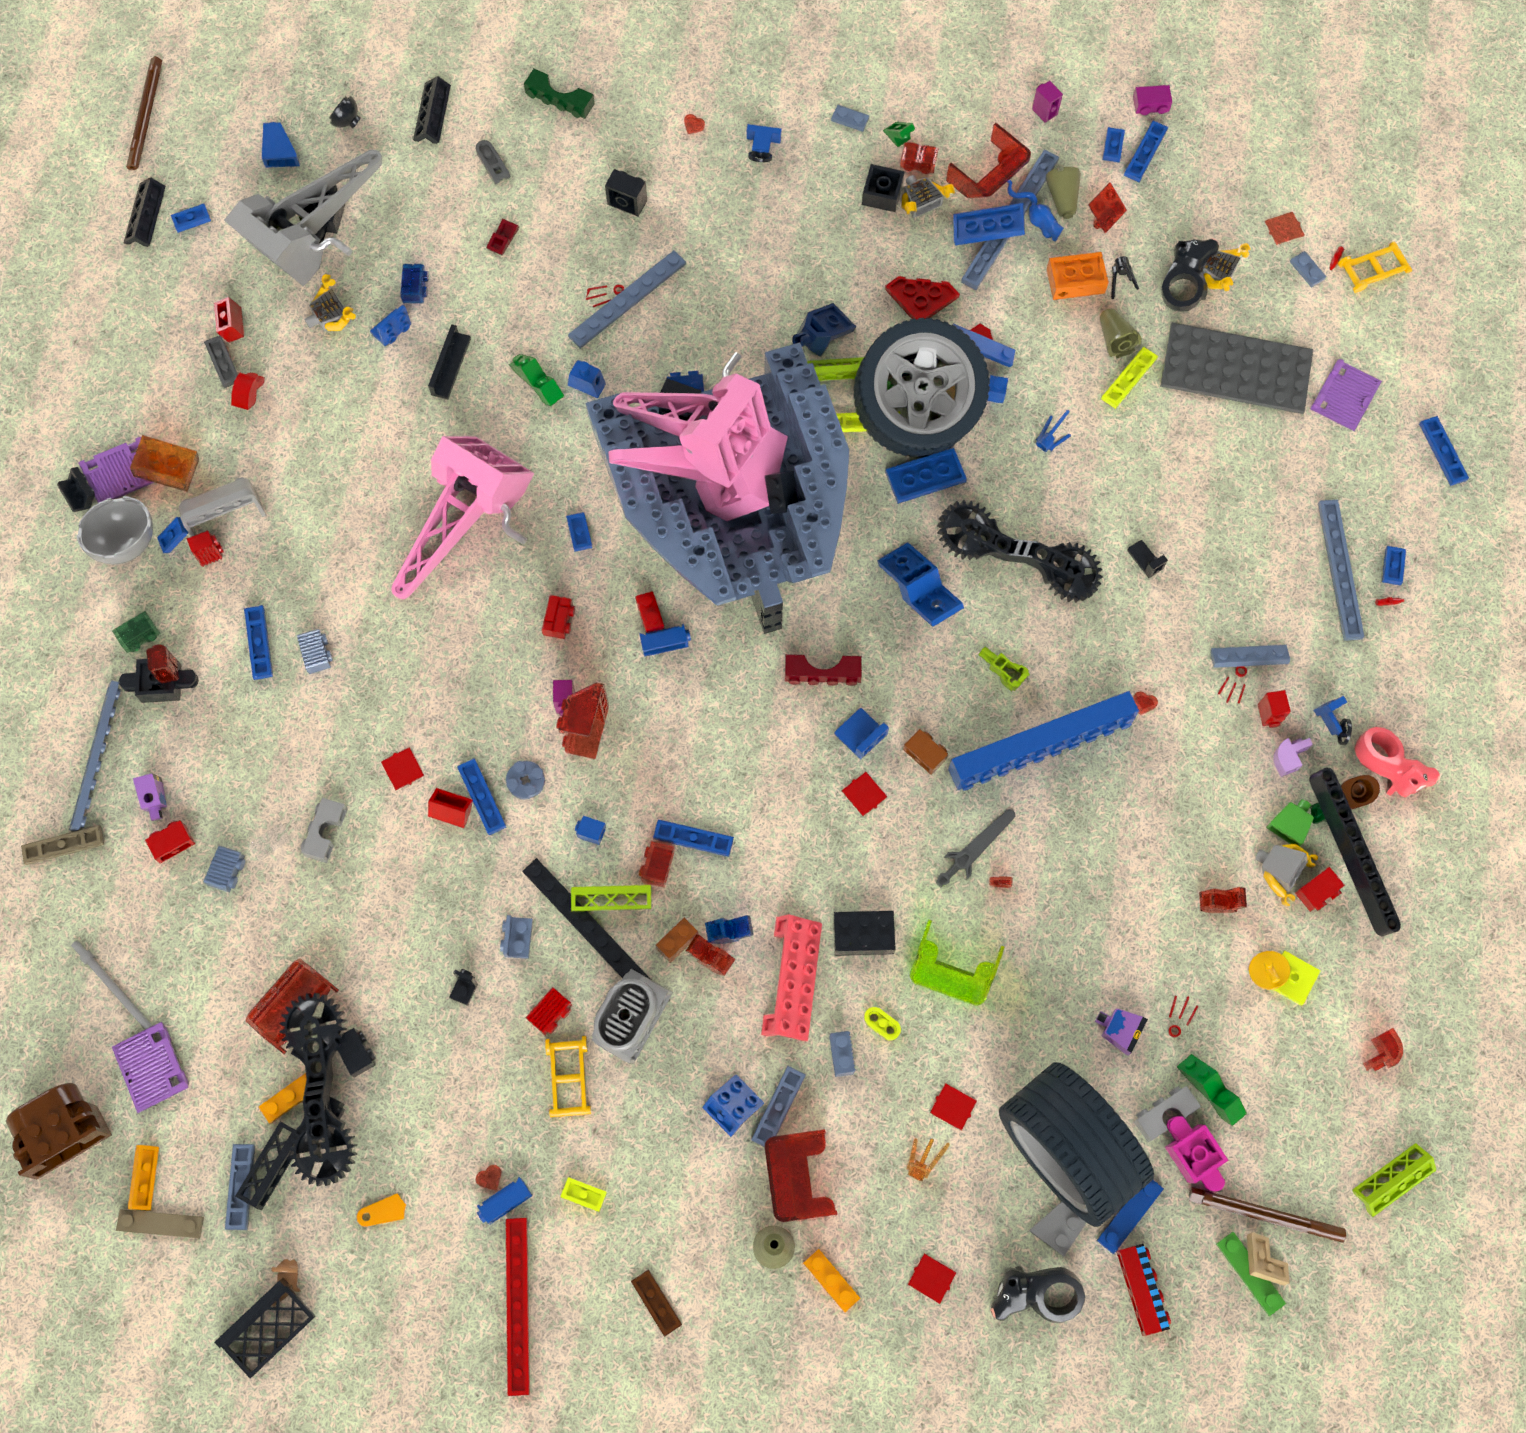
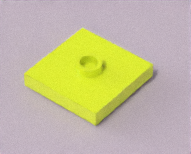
[1273,950,1320,1006]

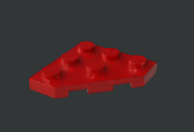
[885,276,960,319]

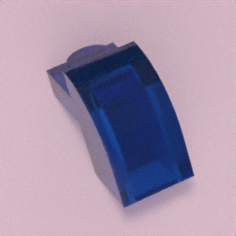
[705,915,754,944]

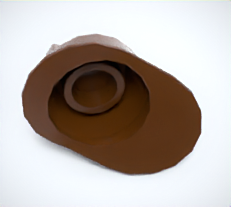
[1341,775,1380,809]

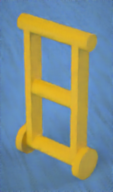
[1338,241,1412,293]
[545,1036,591,1117]

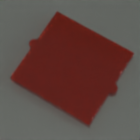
[1265,212,1305,245]

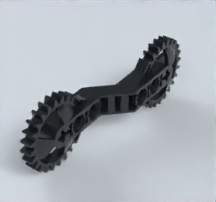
[937,500,1103,603]
[279,993,358,1186]

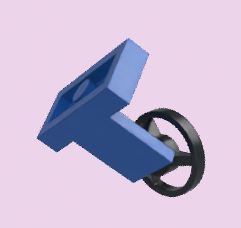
[746,124,782,162]
[1313,696,1352,746]

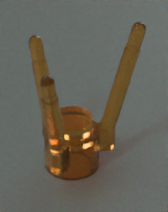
[906,1138,950,1182]

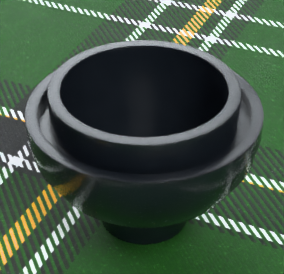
[329,96,361,129]

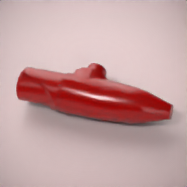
[1330,246,1345,270]
[1375,597,1404,606]

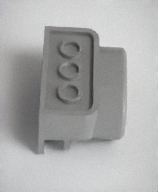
[592,969,673,1064]

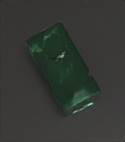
[112,611,161,653]

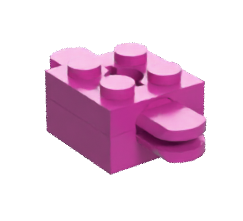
[1165,1116,1229,1191]

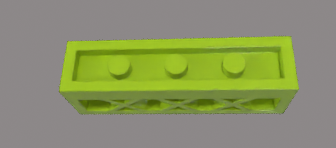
[807,357,864,381]
[571,885,652,911]
[1352,1143,1436,1217]

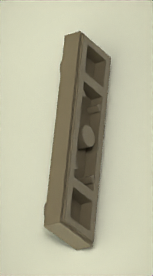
[21,825,104,865]
[116,1209,204,1239]

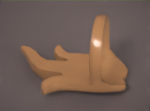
[271,1259,301,1306]

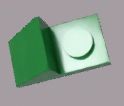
[883,122,915,147]

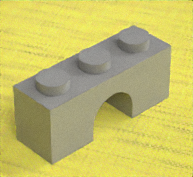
[301,798,348,863]
[1133,1086,1201,1142]

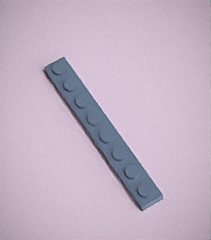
[568,250,686,349]
[1318,500,1365,641]
[69,680,121,831]

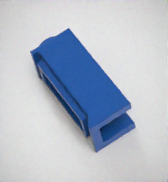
[639,624,691,657]
[477,1177,532,1225]

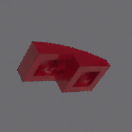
[486,218,520,255]

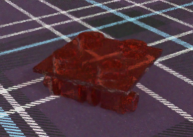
[1088,182,1127,233]

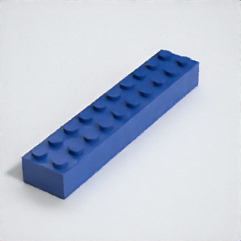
[948,691,1139,791]

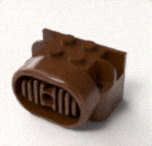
[6,1083,112,1180]

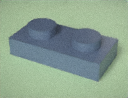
[831,105,869,132]
[1290,251,1327,288]

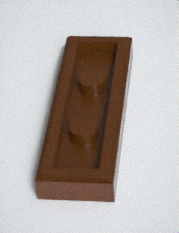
[631,1269,682,1337]

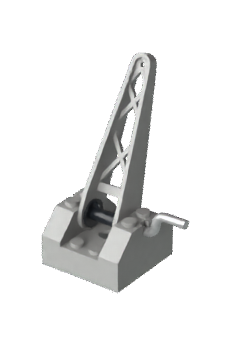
[224,150,382,286]

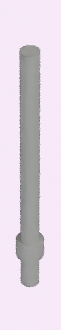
[71,941,153,1030]

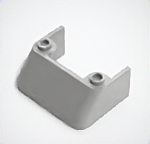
[179,477,266,536]

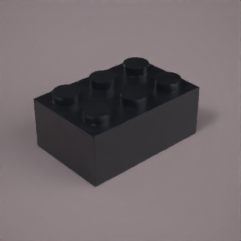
[833,911,896,956]

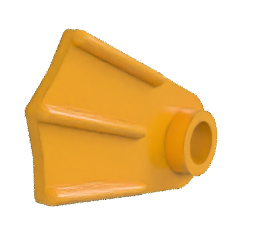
[357,1193,406,1227]

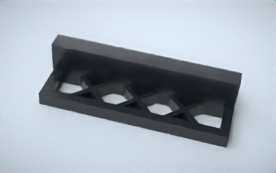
[413,76,451,144]
[123,177,166,247]
[428,324,471,400]
[235,1121,298,1210]

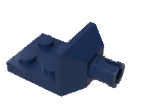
[792,303,856,357]

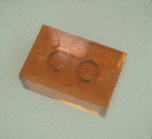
[130,435,200,492]

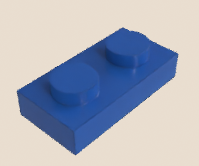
[1102,127,1125,163]
[171,204,211,233]
[566,512,592,552]
[157,517,188,553]
[1382,546,1406,586]

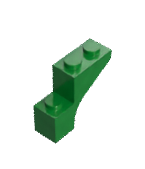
[509,354,564,407]
[1177,1054,1247,1126]

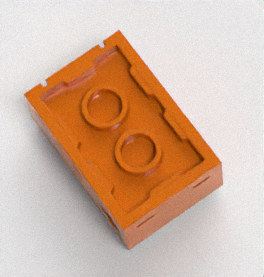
[1046,252,1109,300]

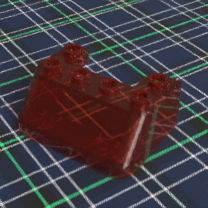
[556,682,609,759]
[764,1129,838,1223]

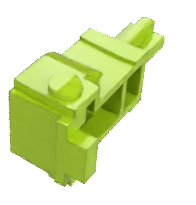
[978,646,1030,692]

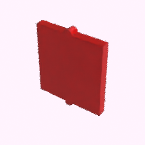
[381,747,424,791]
[841,772,887,816]
[930,1083,977,1131]
[908,1253,956,1304]

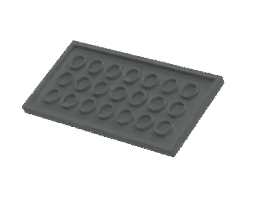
[1160,322,1313,414]

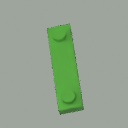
[1216,1232,1286,1316]

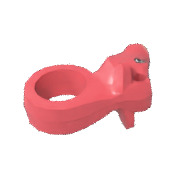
[1355,727,1440,797]

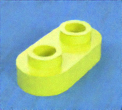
[864,1007,901,1041]

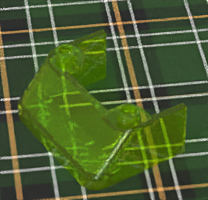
[909,919,1005,1006]

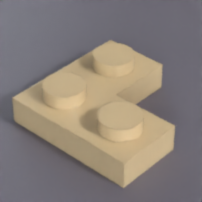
[1247,1232,1290,1286]

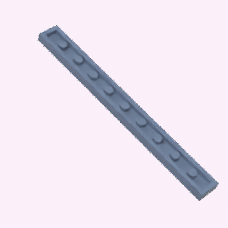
[961,149,1059,290]

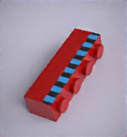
[1116,1244,1171,1336]

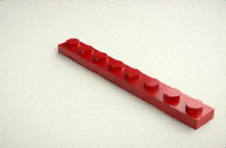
[506,1218,530,1396]

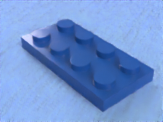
[953,203,1025,246]
[885,448,967,504]

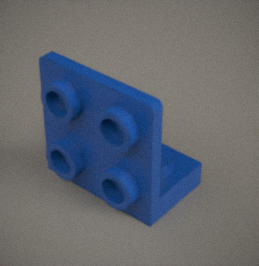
[370,305,411,346]
[834,708,889,760]
[702,1075,764,1137]

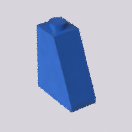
[262,122,300,168]

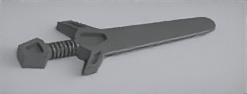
[936,809,1015,888]

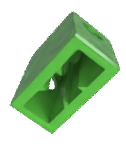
[1266,799,1314,846]

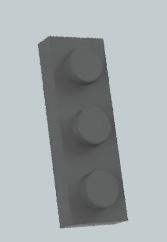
[204,335,238,388]

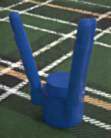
[1036,410,1071,452]

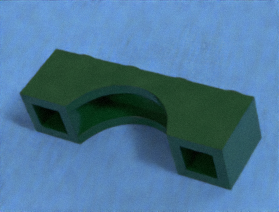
[524,68,595,119]

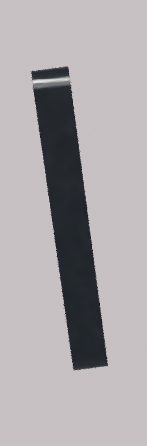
[1309,767,1401,937]

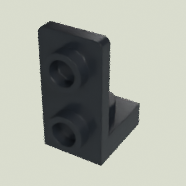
[1127,540,1168,578]
[449,969,478,1006]

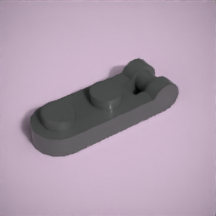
[475,140,511,184]

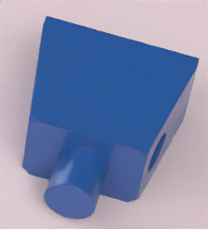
[568,360,606,398]

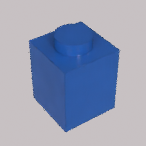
[988,375,1008,404]
[575,815,606,845]

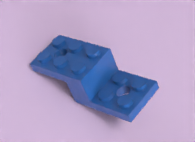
[877,542,964,627]

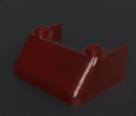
[946,123,1031,199]
[246,958,339,1054]

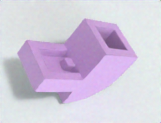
[1274,738,1313,777]

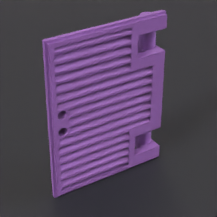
[1310,359,1382,431]
[78,437,162,503]
[112,1022,189,1113]

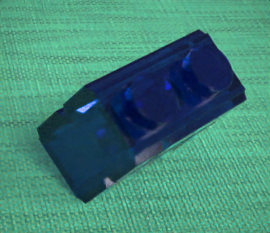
[400,264,429,303]

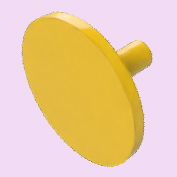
[1249,951,1290,990]

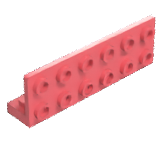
[761,914,822,1041]

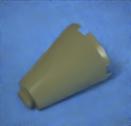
[1046,167,1081,219]
[1100,309,1142,358]
[753,1225,795,1269]

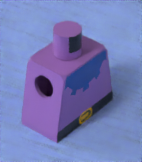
[133,773,167,821]
[1095,1008,1148,1056]

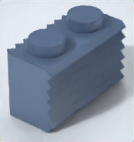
[297,629,333,674]
[203,846,245,893]
[829,1031,856,1077]

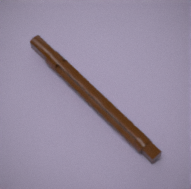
[126,56,163,170]
[1189,1187,1347,1243]

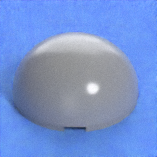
[77,496,153,565]

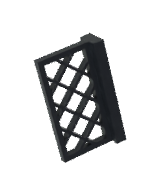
[214,1278,316,1379]

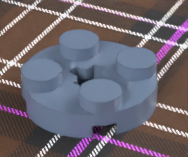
[506,761,545,800]

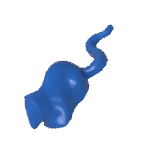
[1007,179,1064,242]

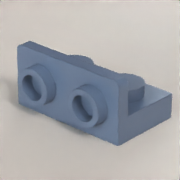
[500,915,533,959]

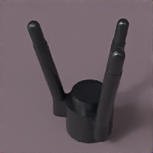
[1111,256,1139,299]

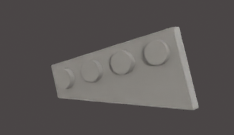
[1029,1202,1086,1257]

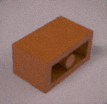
[903,729,948,775]
[655,917,699,963]

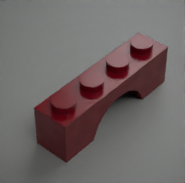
[785,654,862,686]

